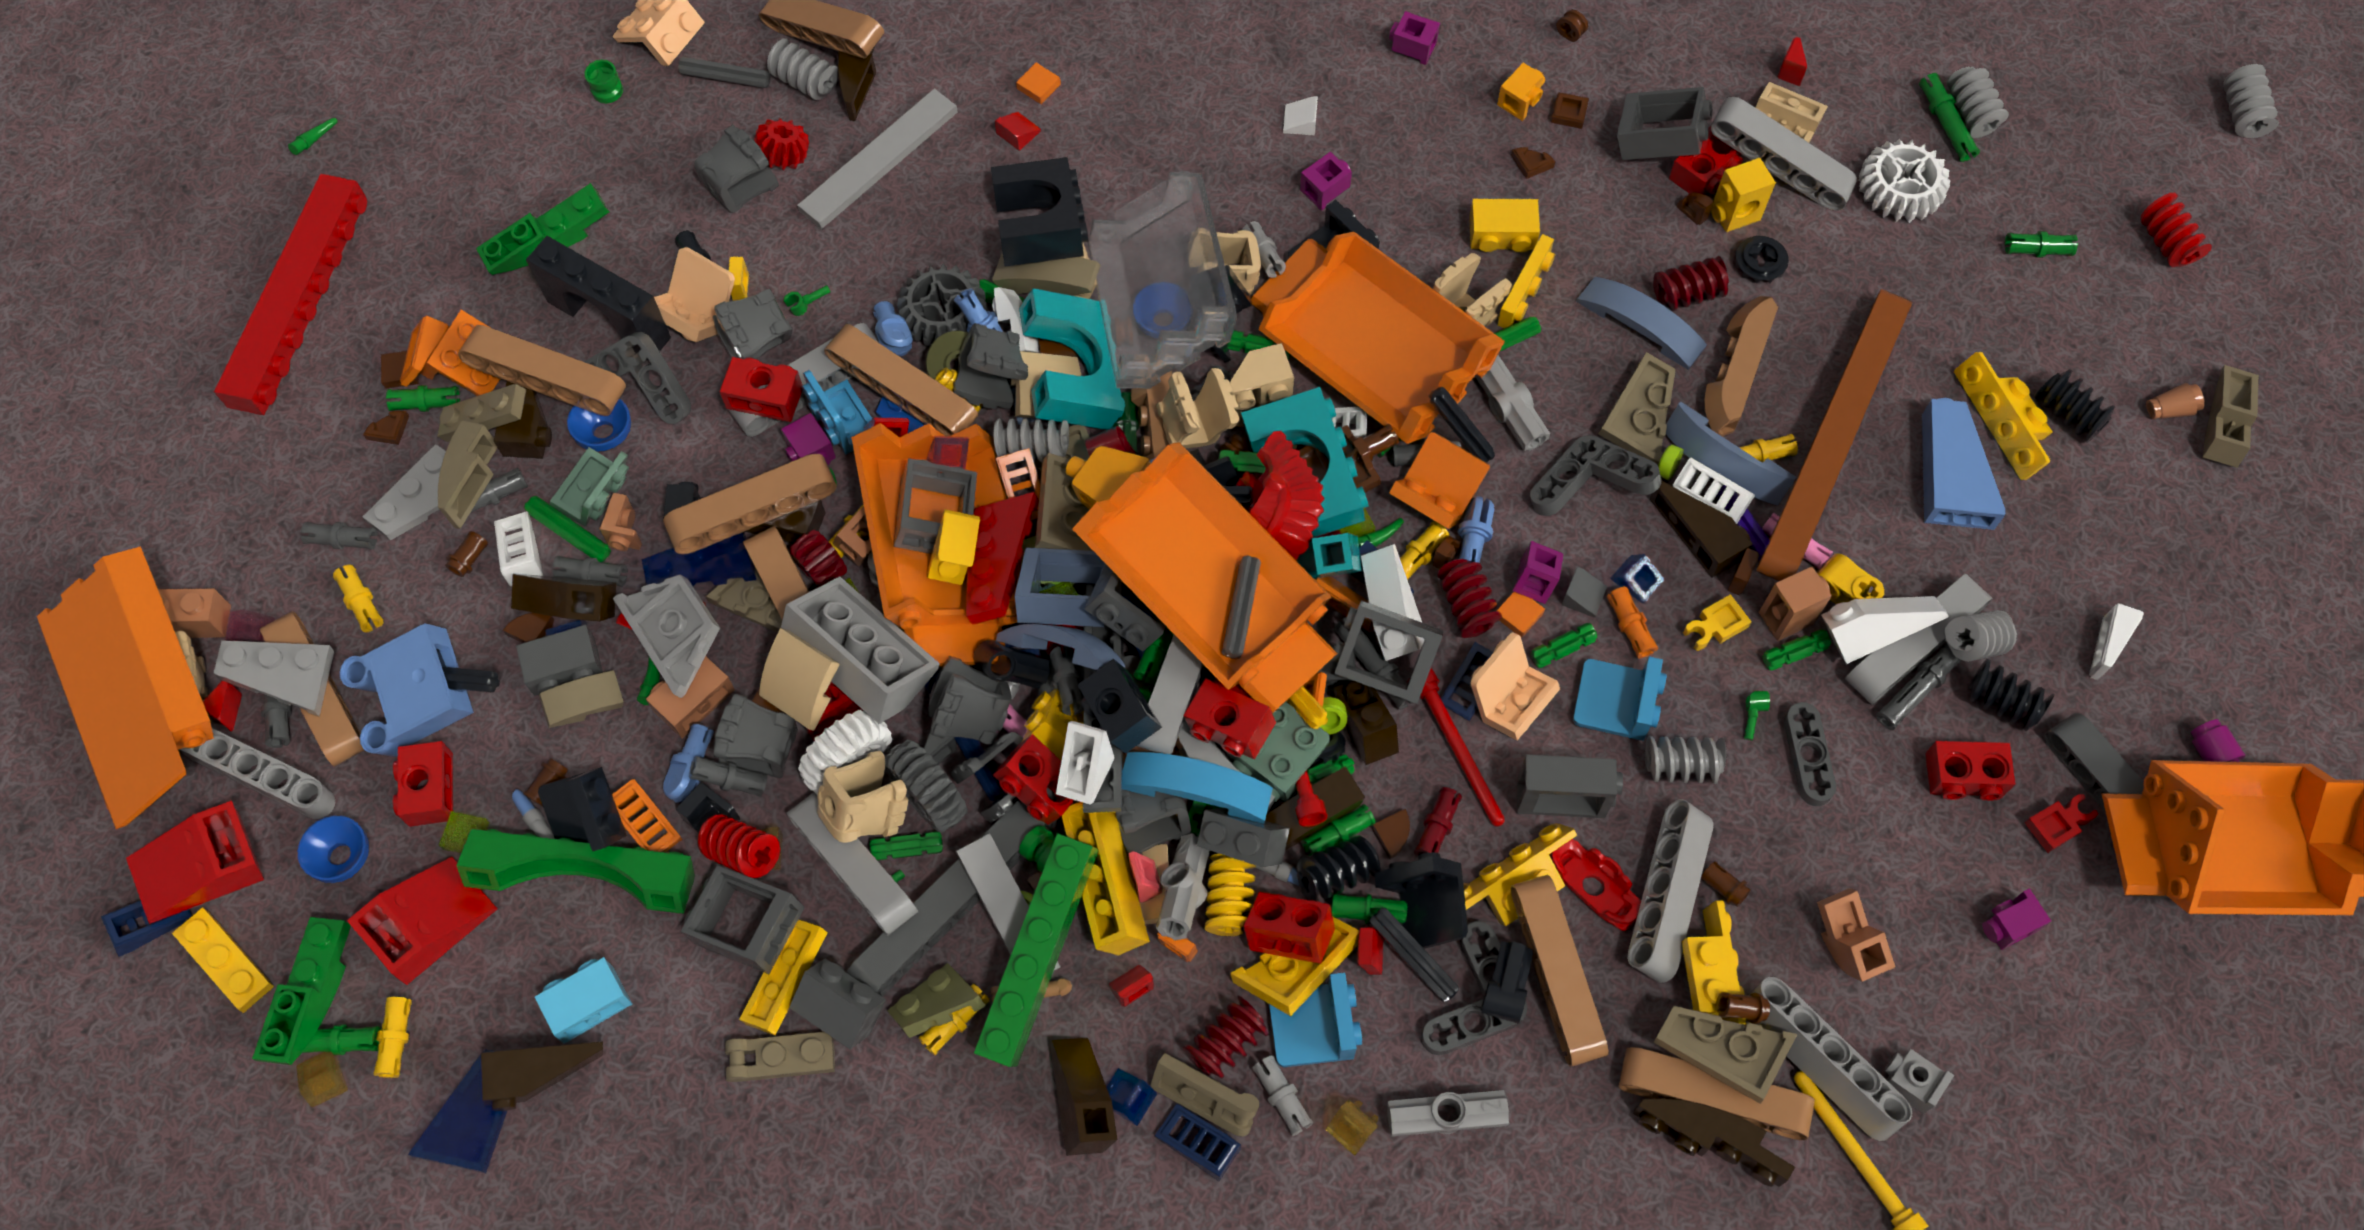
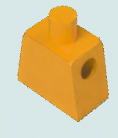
[1066,446,1151,509]

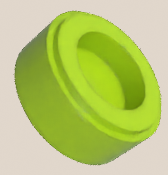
[1658,444,1684,480]
[1320,697,1347,734]

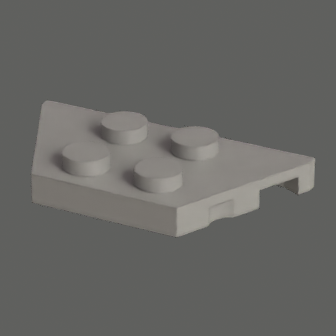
[613,574,720,698]

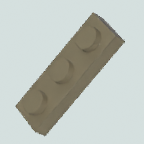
[437,384,526,442]

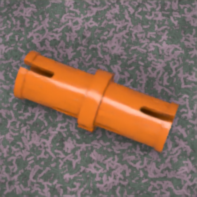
[1607,586,1658,659]

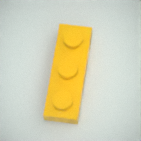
[1497,234,1556,329]
[172,907,274,1013]
[739,920,828,1035]

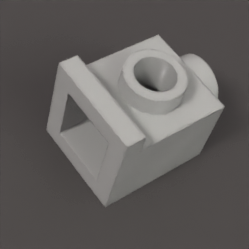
[1884,1049,1955,1114]

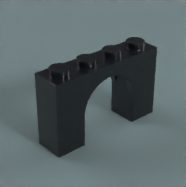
[991,157,1089,267]
[526,236,671,361]

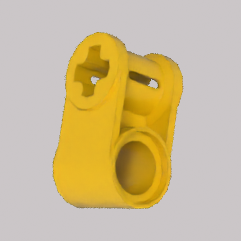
[1817,553,1884,605]

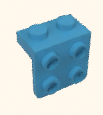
[802,370,872,455]
[1573,656,1667,741]
[1269,973,1362,1067]

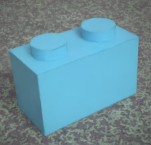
[535,957,632,1044]

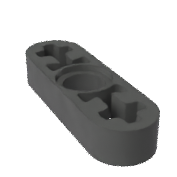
[1784,702,1836,806]

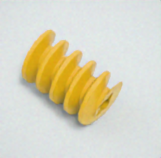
[1205,853,1256,936]

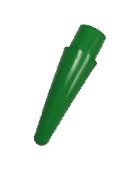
[288,118,338,155]
[1358,518,1404,549]
[637,656,660,705]

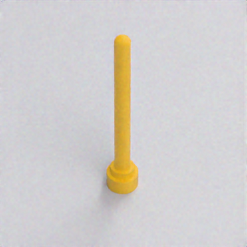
[1794,1071,1928,1230]

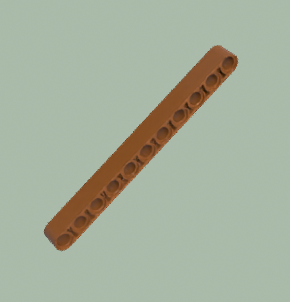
[1756,289,1913,581]

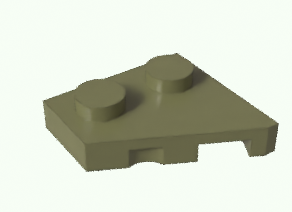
[887,963,985,1038]

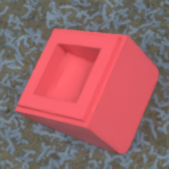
[1128,851,1162,903]

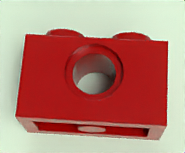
[719,357,803,422]
[1183,679,1276,760]
[393,741,453,827]

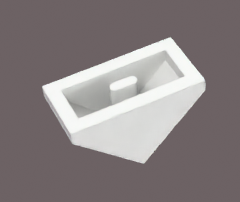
[1056,721,1115,805]

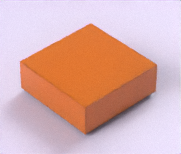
[1016,62,1061,104]
[1497,592,1545,638]
[1157,932,1198,962]

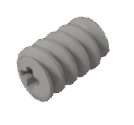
[767,38,839,100]
[2223,64,2279,138]
[1947,67,2009,139]
[993,418,1069,463]
[1944,610,2017,662]
[1645,736,1726,784]

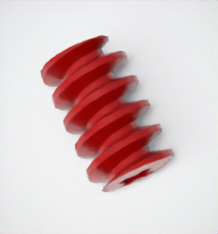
[2140,192,2212,267]
[698,814,781,878]

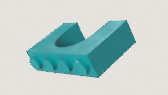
[1019,288,1125,430]
[1241,387,1369,538]
[1296,533,1363,579]

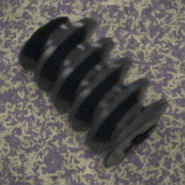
[2034,369,2115,443]
[1968,658,2055,731]
[1296,835,1381,901]

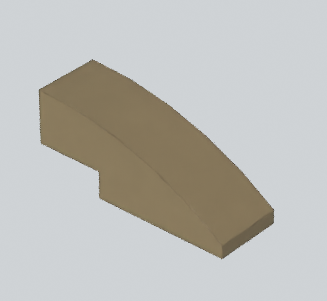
[992,253,1101,295]
[2203,365,2259,468]
[438,420,497,529]

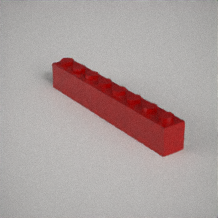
[214,173,367,416]

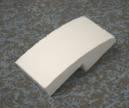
[992,287,1040,353]

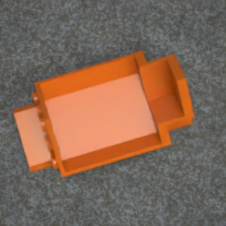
[2101,760,2364,915]

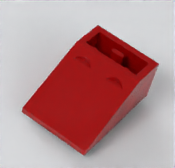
[126,800,264,924]
[347,856,498,985]

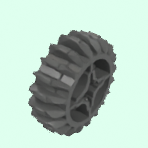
[897,263,987,348]
[885,739,967,833]

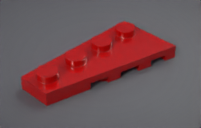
[966,492,1039,625]

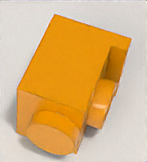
[1497,62,1545,121]

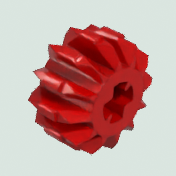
[754,117,809,171]

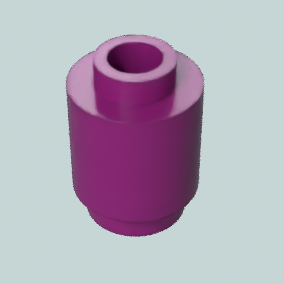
[2190,719,2246,762]

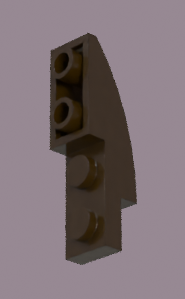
[1632,1099,1795,1187]

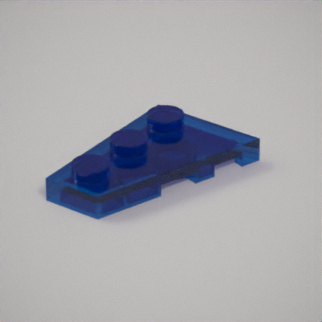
[642,531,757,586]
[408,1049,508,1174]

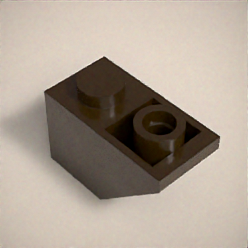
[1334,681,1399,765]

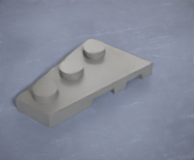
[362,444,446,540]
[214,641,334,717]

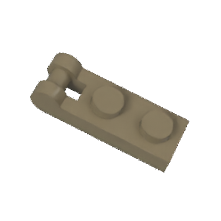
[725,1032,835,1082]
[1150,1053,1259,1137]

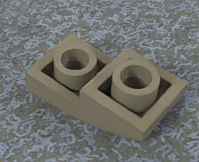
[539,670,624,728]

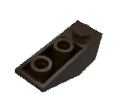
[511,573,616,622]
[1050,1038,1118,1156]

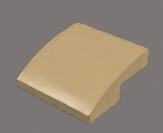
[1755,82,1828,143]
[1011,351,1081,419]
[759,628,840,731]

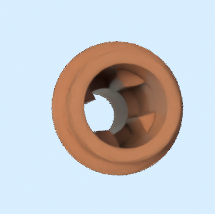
[2146,383,2204,420]

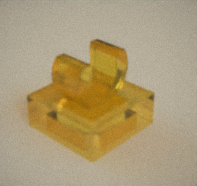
[1325,1099,1378,1156]

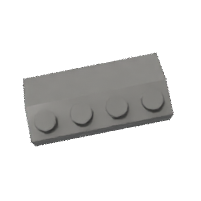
[781,577,940,724]

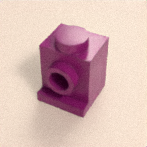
[1389,11,1440,65]
[1300,152,1352,210]
[1513,541,1564,604]
[1982,888,2051,950]

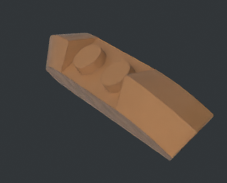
[1704,296,1778,437]
[1131,356,1172,460]

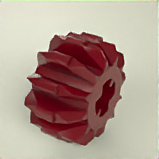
[790,530,847,588]

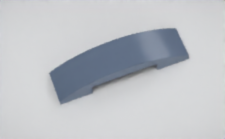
[1576,277,1707,370]
[1666,402,1797,506]
[996,624,1125,670]

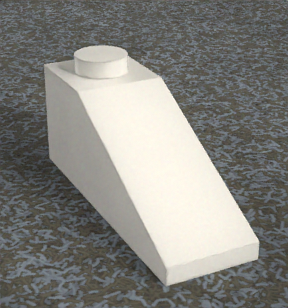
[1361,544,1424,661]
[1821,596,1949,664]

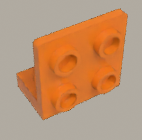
[420,309,500,396]
[1389,432,1490,529]

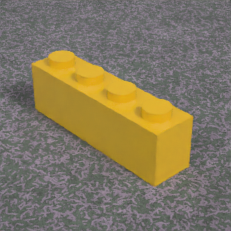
[1062,801,1150,956]

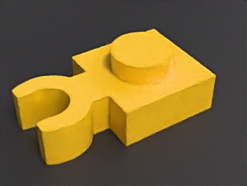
[1683,594,1752,651]

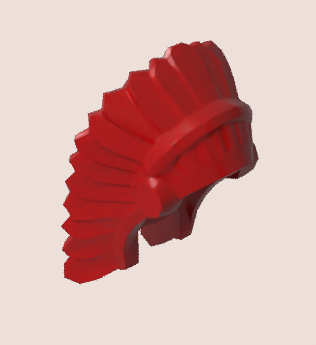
[1236,430,1325,560]

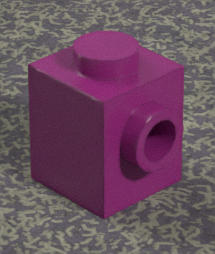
[781,413,836,465]

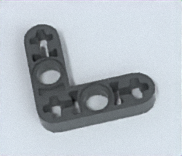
[584,332,691,424]
[1530,435,1661,516]
[1421,921,1528,1055]

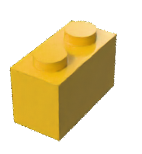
[1469,199,1540,252]

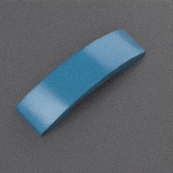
[1122,752,1273,824]

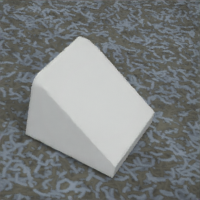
[1283,96,1318,135]

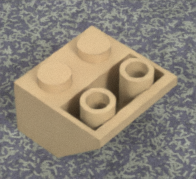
[1230,343,1294,427]

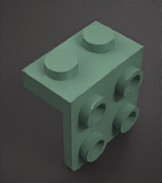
[549,447,629,527]
[1229,702,1330,803]

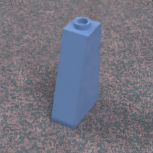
[1922,398,2005,530]

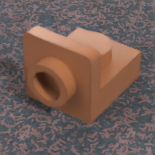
[600,493,642,551]

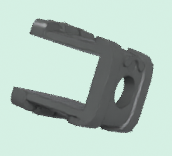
[694,124,779,213]
[713,289,793,359]
[953,323,1028,409]
[928,656,1012,744]
[714,694,798,778]
[951,732,1029,822]
[1115,789,1191,855]

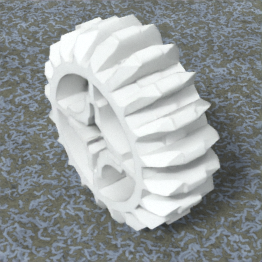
[1859,139,1950,223]
[798,710,893,795]

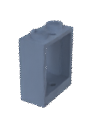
[1015,548,1118,627]

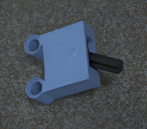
[340,623,500,757]

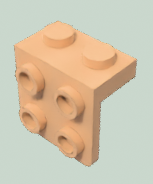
[613,0,705,66]
[654,247,735,342]
[1471,632,1560,741]

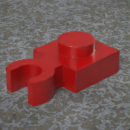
[2025,794,2098,853]

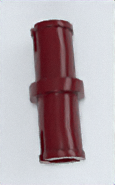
[1414,787,1462,856]

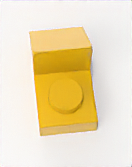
[927,509,980,585]

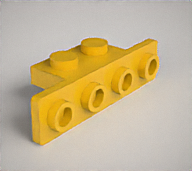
[1954,352,2053,480]
[1463,823,1577,926]
[1682,900,1747,1025]

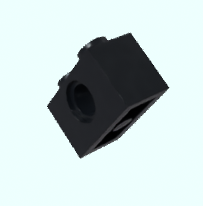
[1078,659,1162,753]

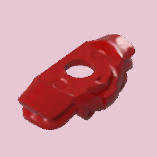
[1549,839,1641,931]

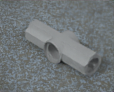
[1475,355,1550,451]
[1156,834,1210,941]
[1387,1090,1509,1137]

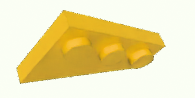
[1230,917,1359,1016]

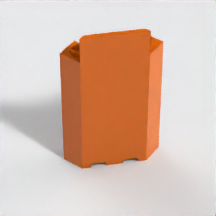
[1251,231,1505,444]
[851,423,1022,666]
[1072,442,1338,713]
[37,546,214,829]

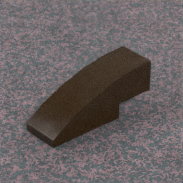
[838,47,876,122]
[1265,766,1365,850]

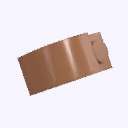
[1817,888,1895,982]

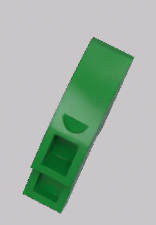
[476,183,610,275]
[252,917,351,1065]

